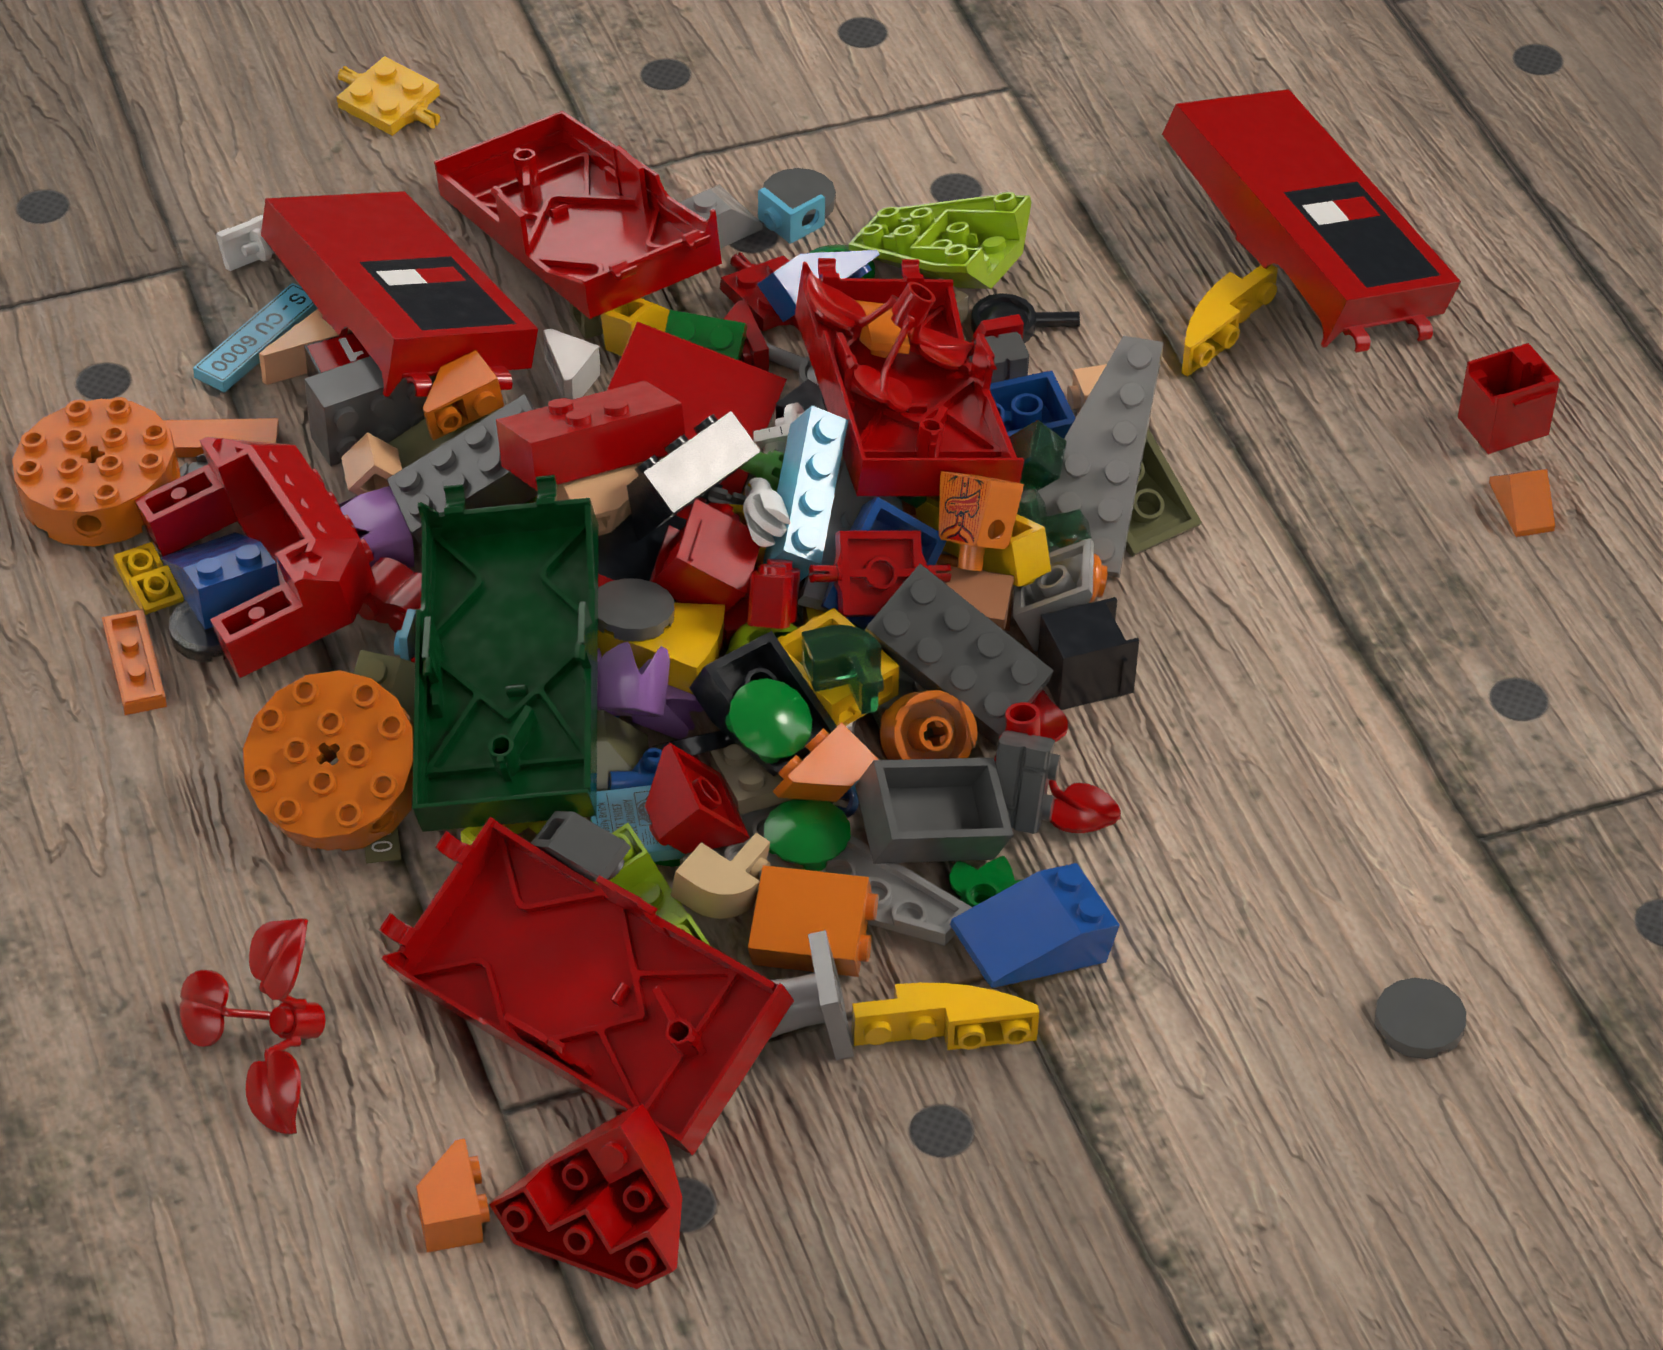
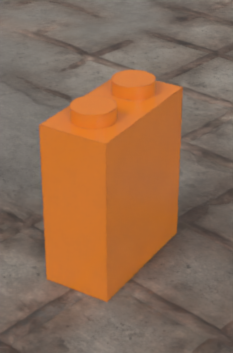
[748,865,878,977]

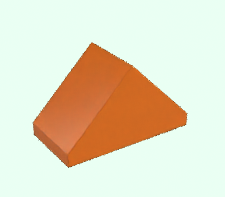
[1489,469,1555,537]

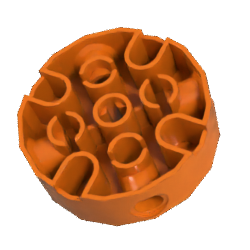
[12,397,181,547]
[243,670,414,851]

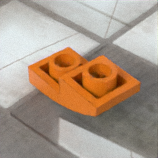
[855,300,910,358]

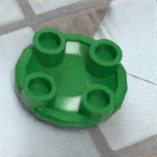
[726,678,812,764]
[764,799,851,871]

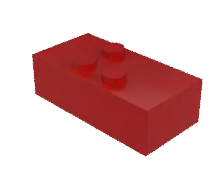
[496,381,685,490]

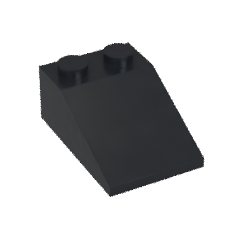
[689,631,837,776]

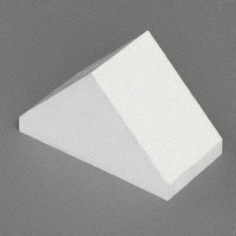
[543,329,600,400]

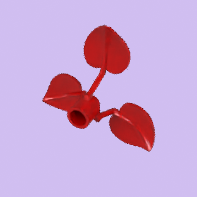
[805,271,974,413]
[994,690,1121,833]
[179,918,326,1134]

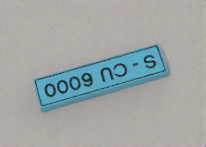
[193,283,318,393]

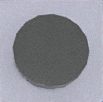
[763,168,836,226]
[598,578,674,641]
[1374,978,1466,1059]

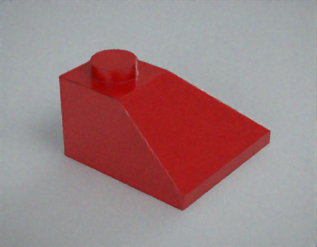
[645,743,750,854]

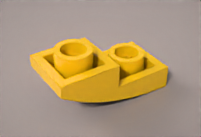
[113,542,184,615]

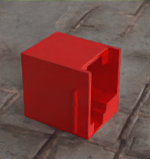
[1458,343,1560,454]
[650,498,761,613]

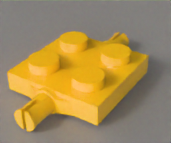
[336,56,440,136]

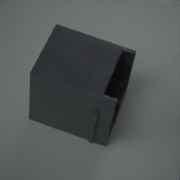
[1038,597,1139,710]

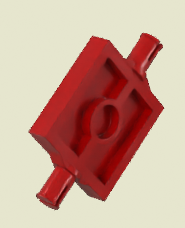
[720,252,800,332]
[809,531,952,617]

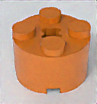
[880,690,978,760]

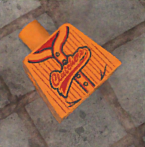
[939,471,1024,571]

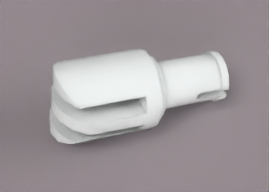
[743,478,791,547]

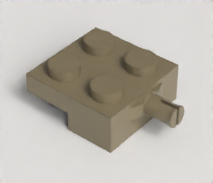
[710,744,793,815]

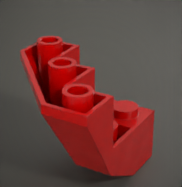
[489,1103,682,1289]

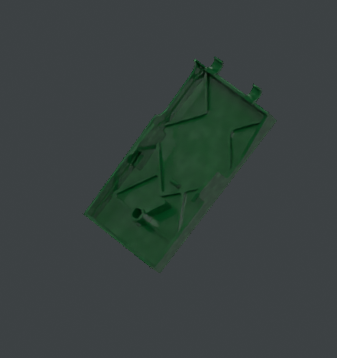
[412,475,599,832]

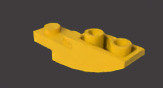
[1181,264,1278,377]
[851,982,1039,1050]

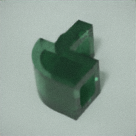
[1017,488,1092,553]
[801,625,884,715]

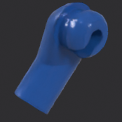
[608,748,662,790]

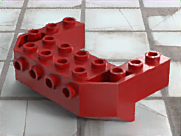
[135,437,374,678]

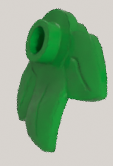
[950,856,1023,907]

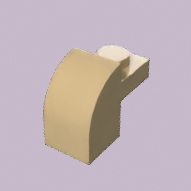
[671,833,770,919]

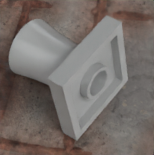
[770,930,854,1060]

